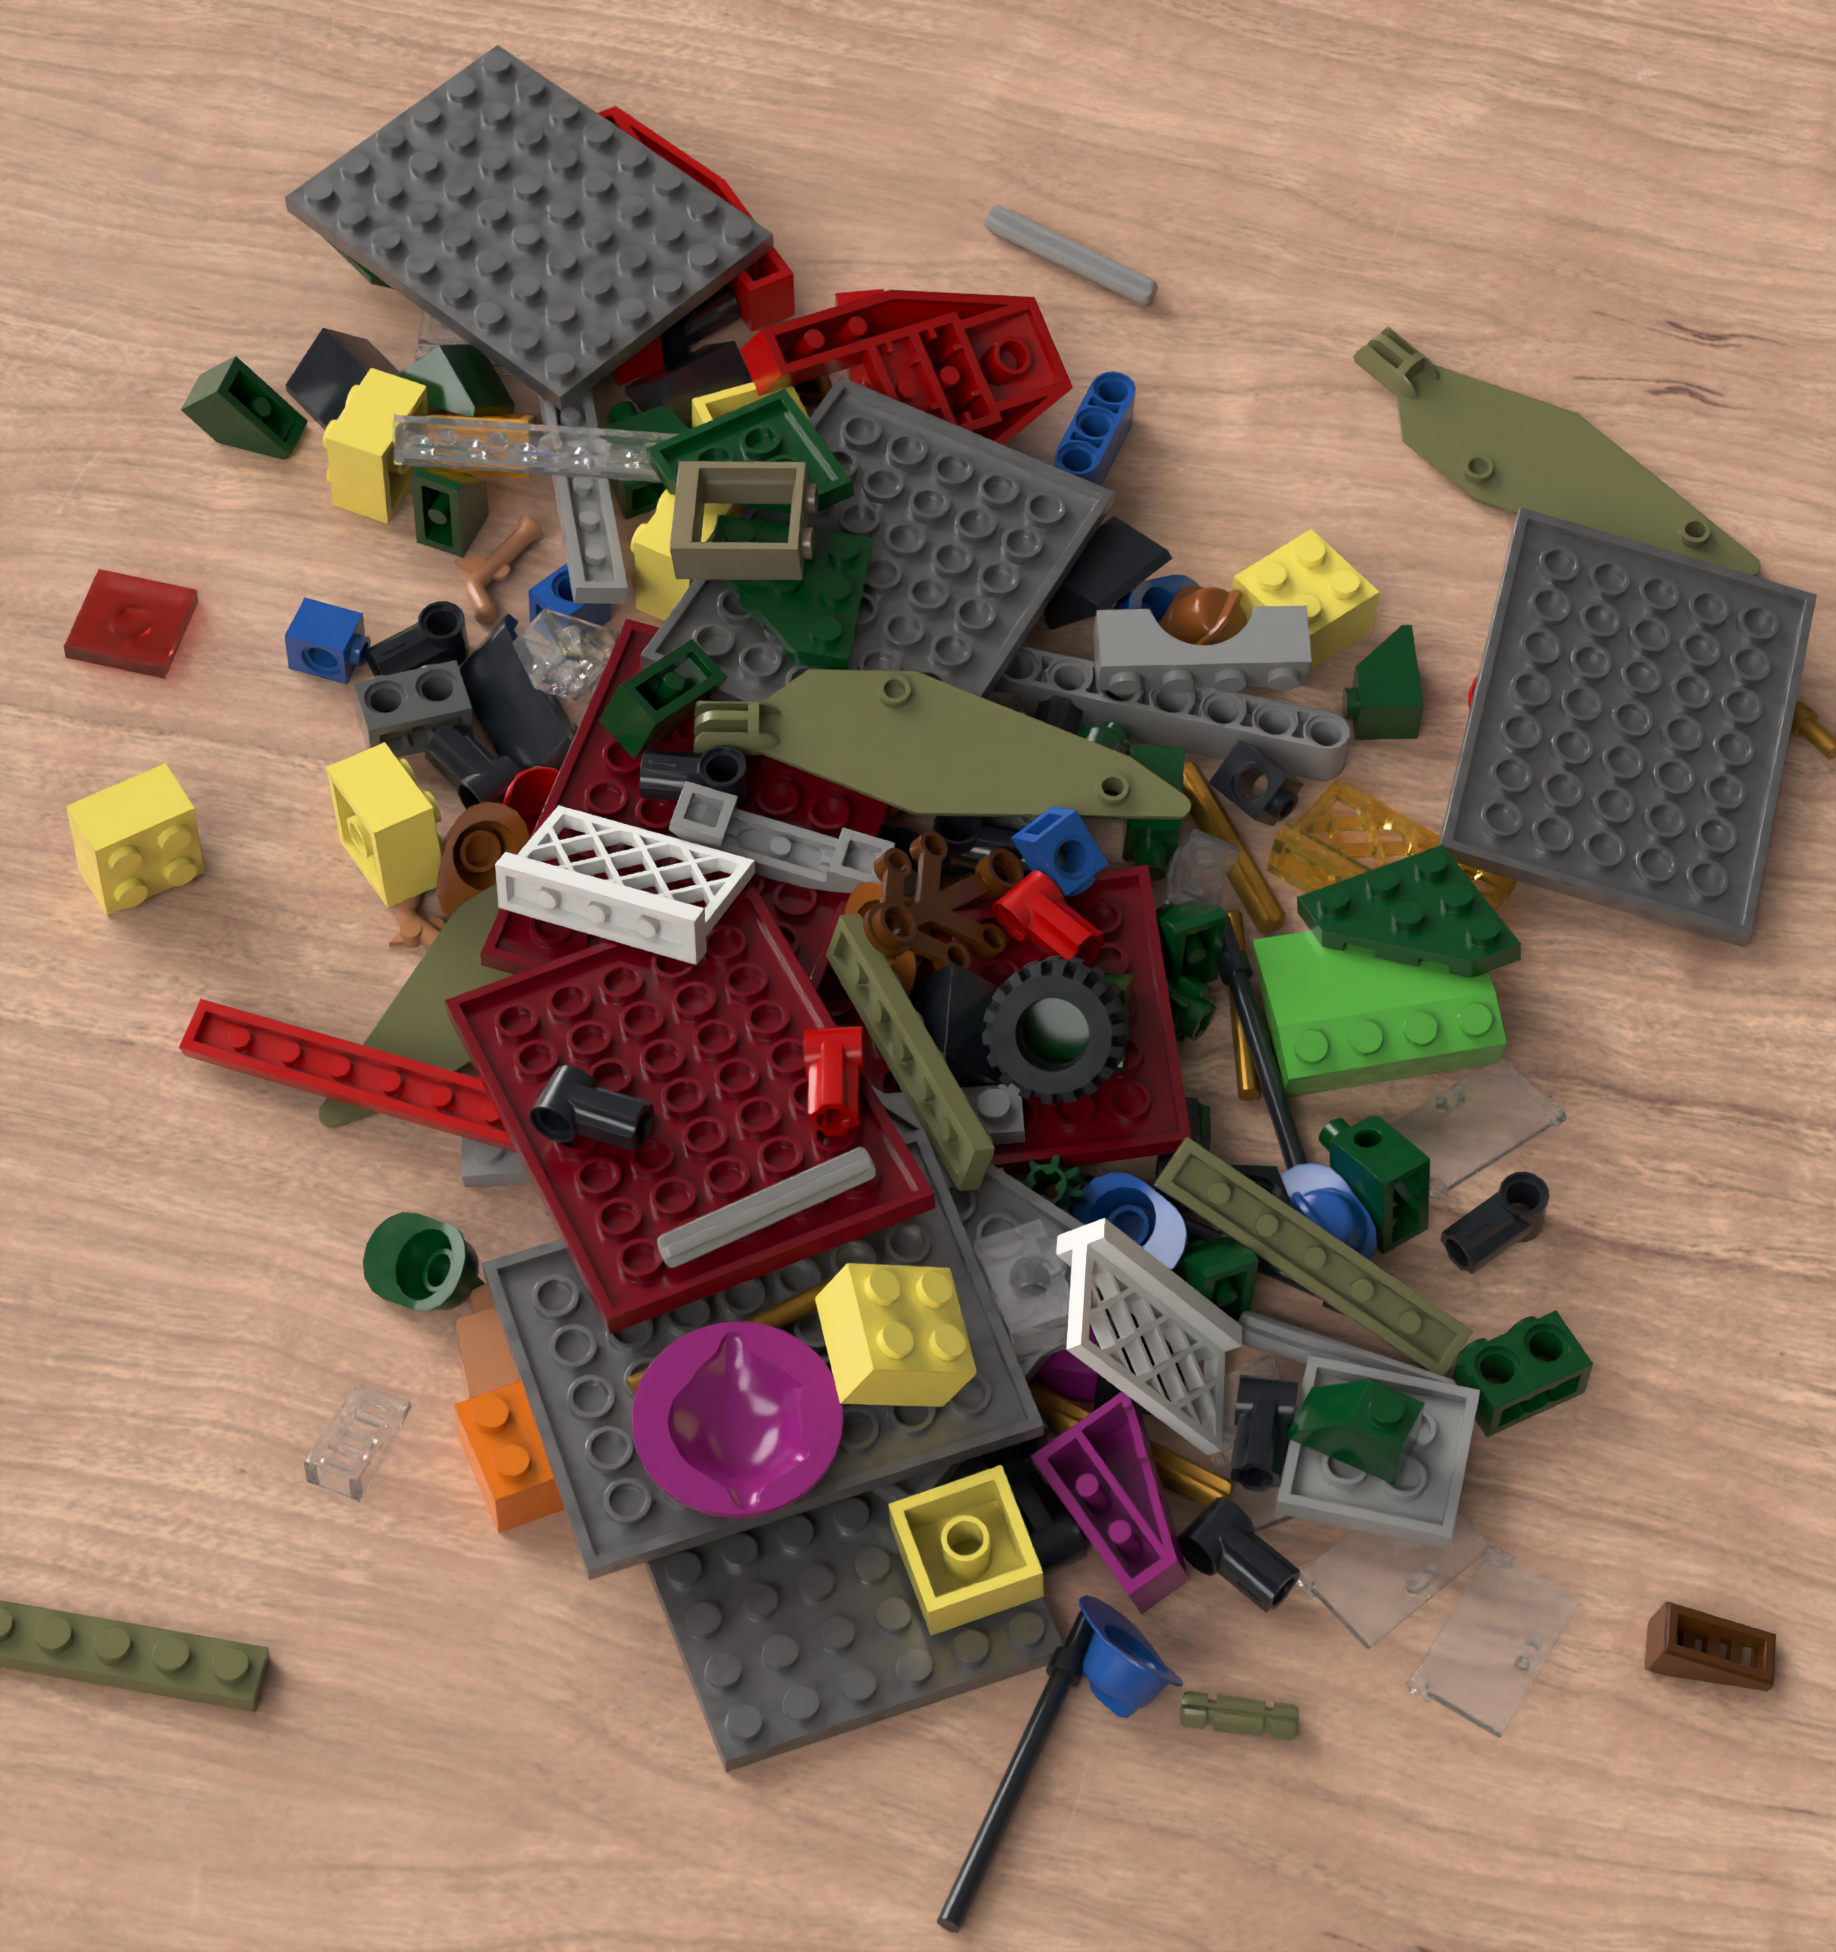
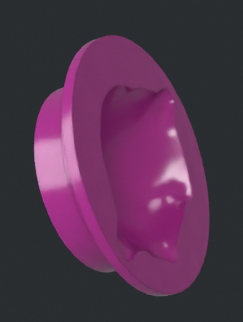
[632,1322,843,1518]

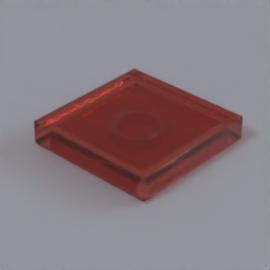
[64,569,199,679]

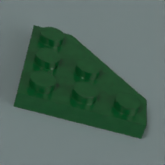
[646,389,855,513]
[712,515,873,670]
[1297,844,1521,978]

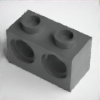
[353,660,474,758]

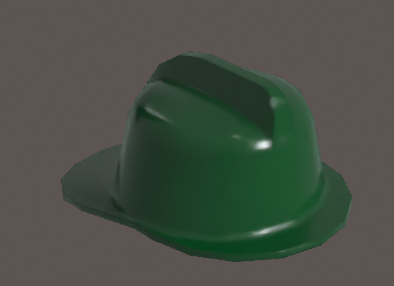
[363,1212,485,1312]

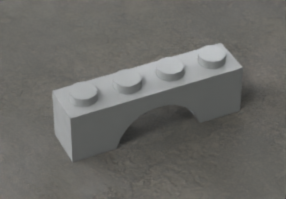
[1093,605,1312,695]

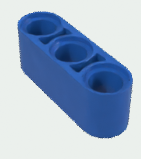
[1054,371,1136,486]

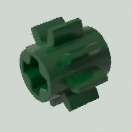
[1166,974,1216,1043]
[1019,1155,1089,1217]

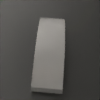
[669,781,895,893]

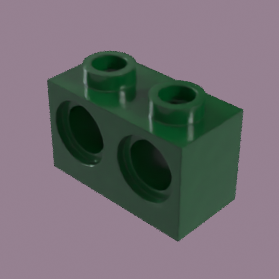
[1452,1310,1593,1437]

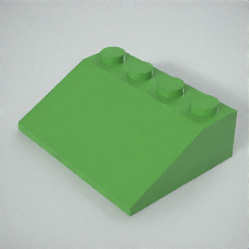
[1252,930,1507,1098]

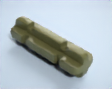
[1179,1691,1299,1741]

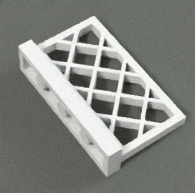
[495,806,755,965]
[1056,1218,1243,1456]

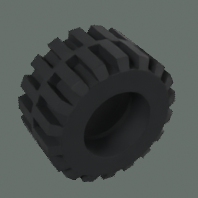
[982,956,1131,1105]

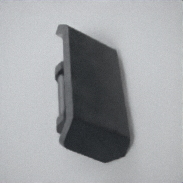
[459,613,578,772]

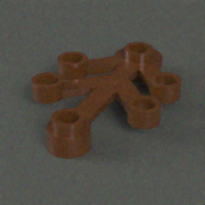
[863,830,1024,971]

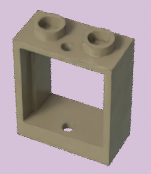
[670,461,819,580]

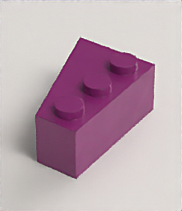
[1031,1392,1190,1614]

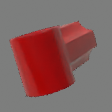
[992,870,1104,967]
[804,1026,865,1136]

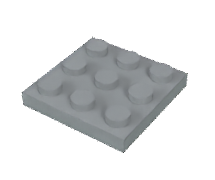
[1275,1355,1480,1550]

